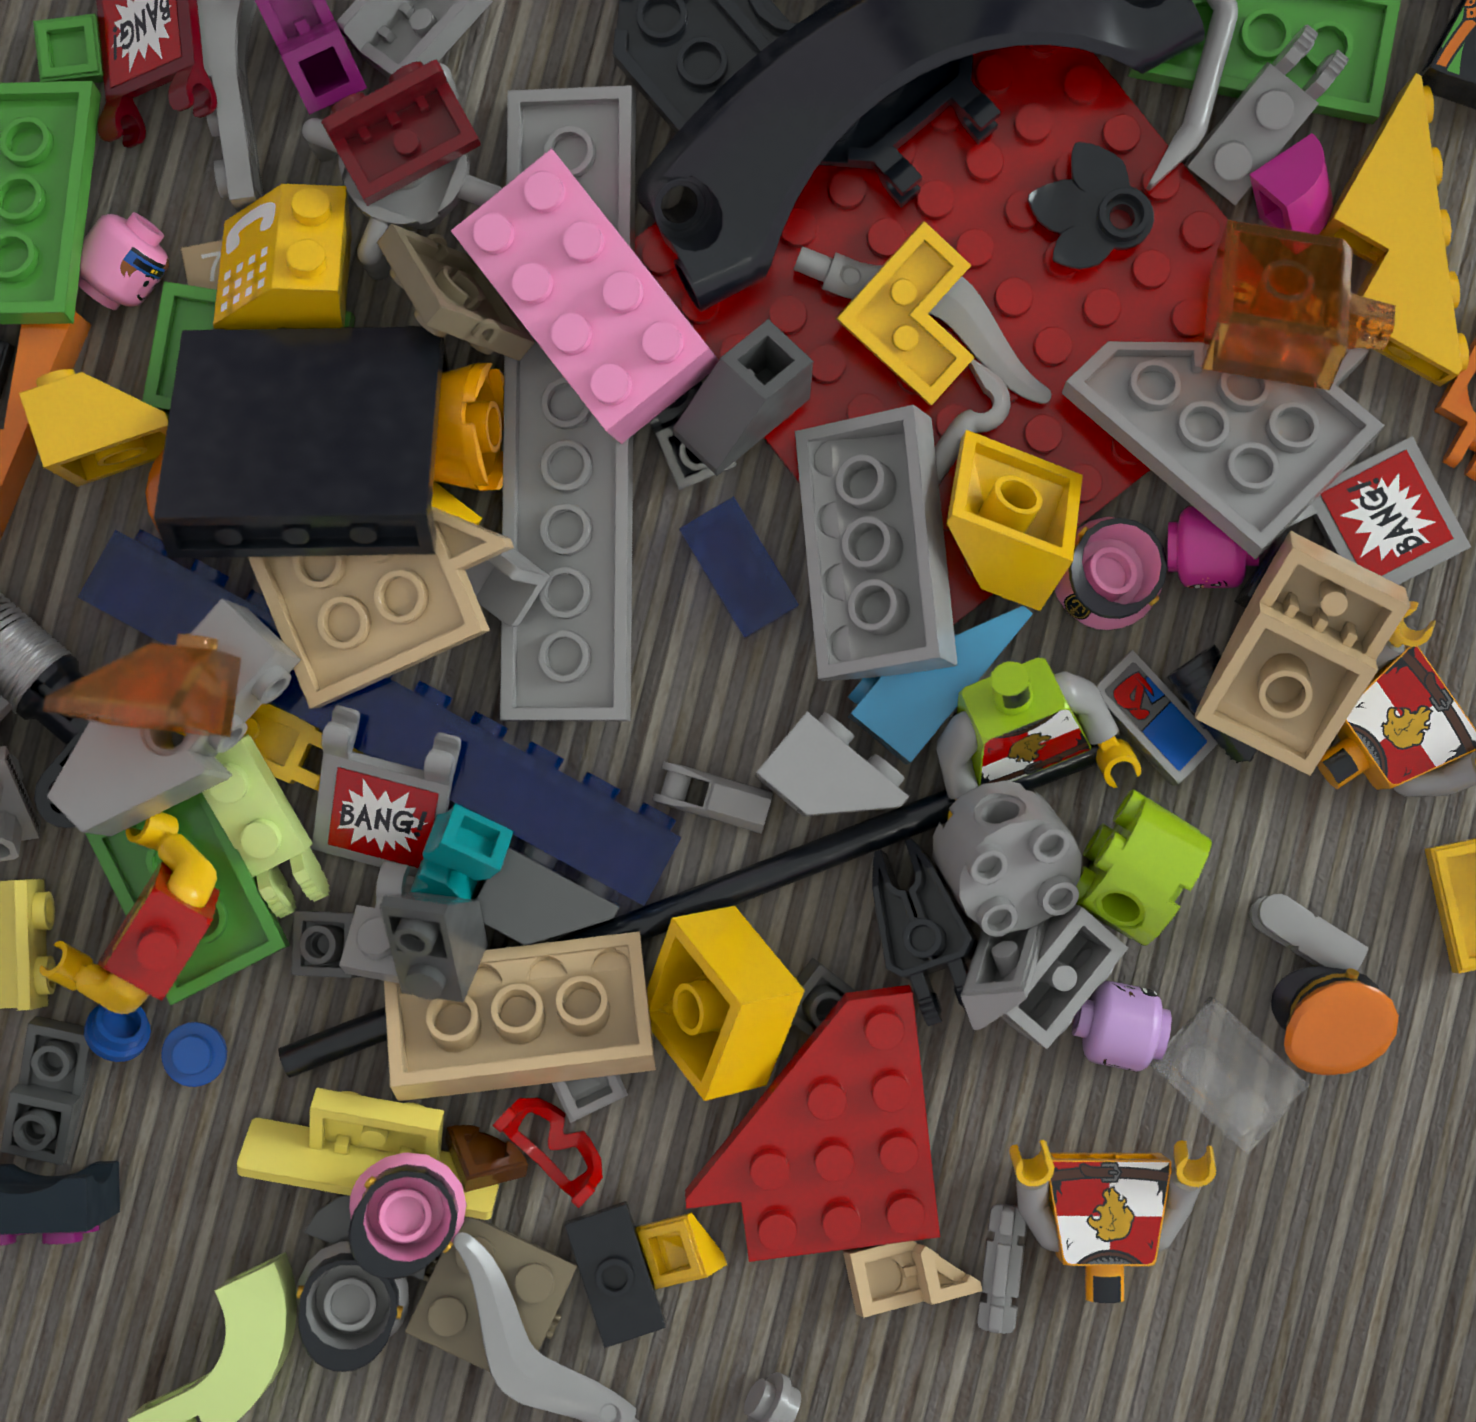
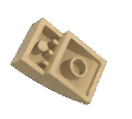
[1195,531,1410,776]

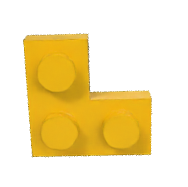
[835,221,975,405]

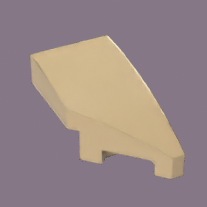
[843,1241,982,1318]

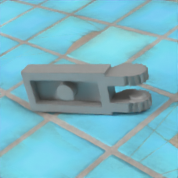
[1185,24,1349,205]

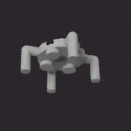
[302,63,502,280]

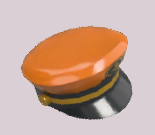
[1271,966,1399,1075]

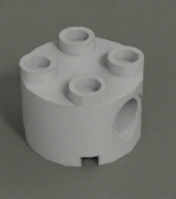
[933,780,1082,937]

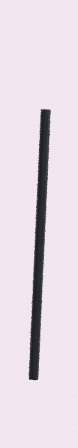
[278,735,1118,1078]

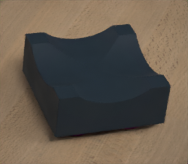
[0,1161,120,1246]

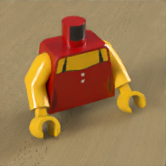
[39,812,220,1014]

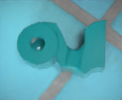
[409,803,514,899]

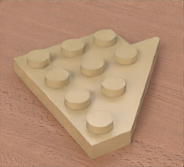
[248,507,514,709]

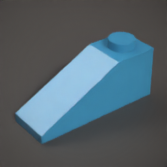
[848,606,1033,765]

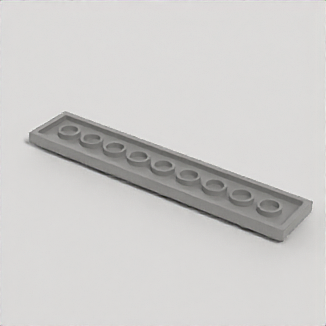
[500,85,636,721]

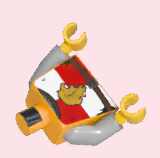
[1317,601,1476,797]
[1009,1140,1216,1303]

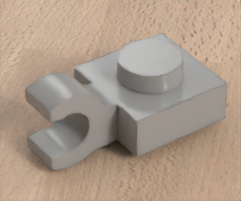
[339,861,415,983]

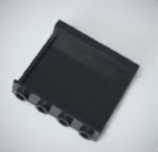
[154,326,449,558]

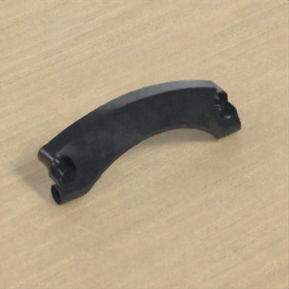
[636,0,1205,312]

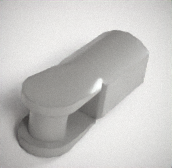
[652,761,773,834]
[1249,894,1368,970]

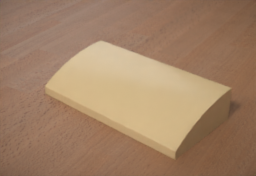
[384,931,656,1102]

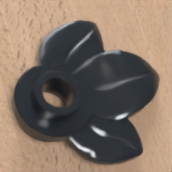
[1028,142,1154,269]

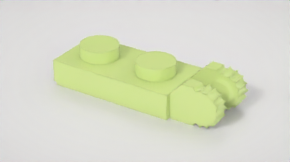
[202,734,330,919]

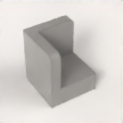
[465,548,550,627]

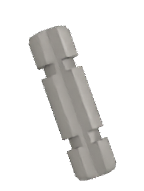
[977,1204,1027,1334]

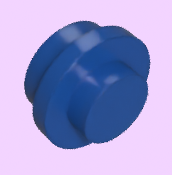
[84,1004,151,1062]
[161,1022,227,1087]

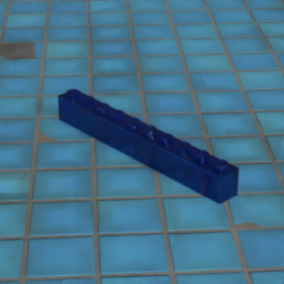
[78,529,682,906]

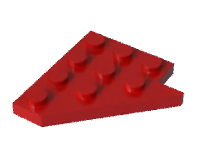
[685,985,940,1262]

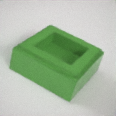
[33,13,104,83]

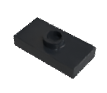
[564,1201,666,1348]

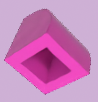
[1249,133,1333,251]

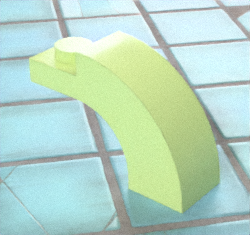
[127,1252,297,1422]

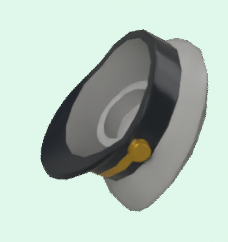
[296,1241,409,1372]

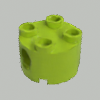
[1076,789,1212,946]

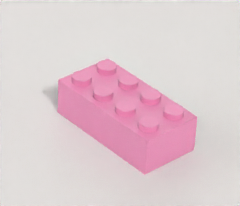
[451,148,719,444]

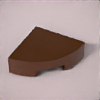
[445,1125,528,1192]

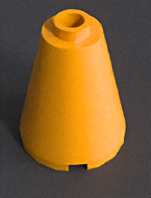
[434,362,504,491]

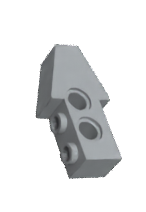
[47,598,301,836]

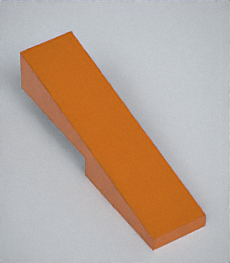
[0,311,92,540]

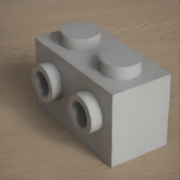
[1001,905,1128,1049]

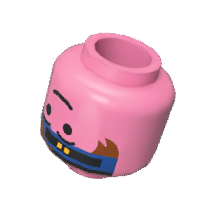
[78,212,169,310]

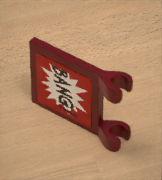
[96,0,217,148]

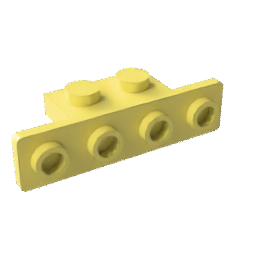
[237,1088,500,1220]

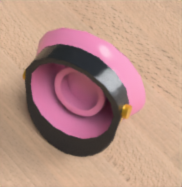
[1054,516,1168,630]
[348,1152,467,1280]

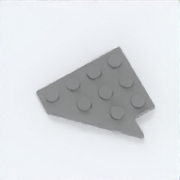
[1062,341,1384,560]

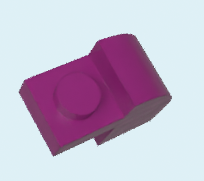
[255,0,367,115]

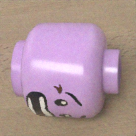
[1072,981,1172,1072]

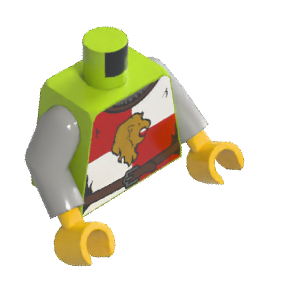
[936,657,1142,820]

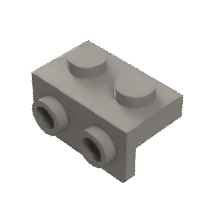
[336,0,493,79]

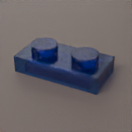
[679,496,799,640]

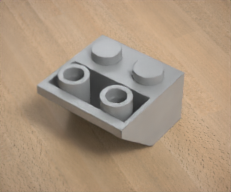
[755,712,909,817]

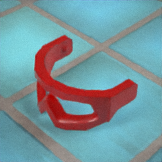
[492,1097,603,1208]

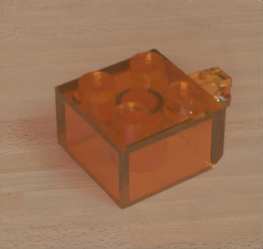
[1201,220,1395,390]

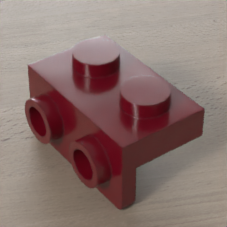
[321,59,481,206]

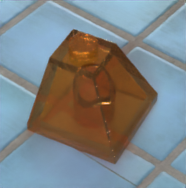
[44,634,241,738]

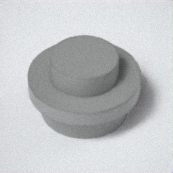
[744,1372,801,1422]

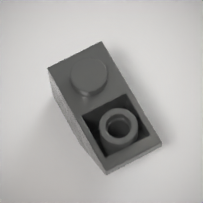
[673,319,813,476]
[476,841,622,945]
[380,892,488,1003]

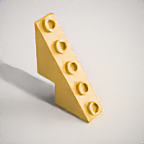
[1319,73,1469,387]

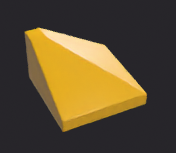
[635,1212,727,1289]

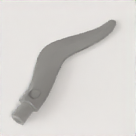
[793,246,1051,404]
[453,1232,640,1422]

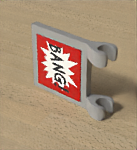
[1288,436,1471,585]
[311,705,462,876]

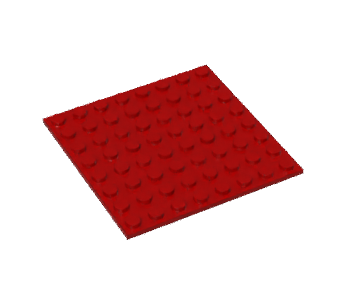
[635,45,1321,626]

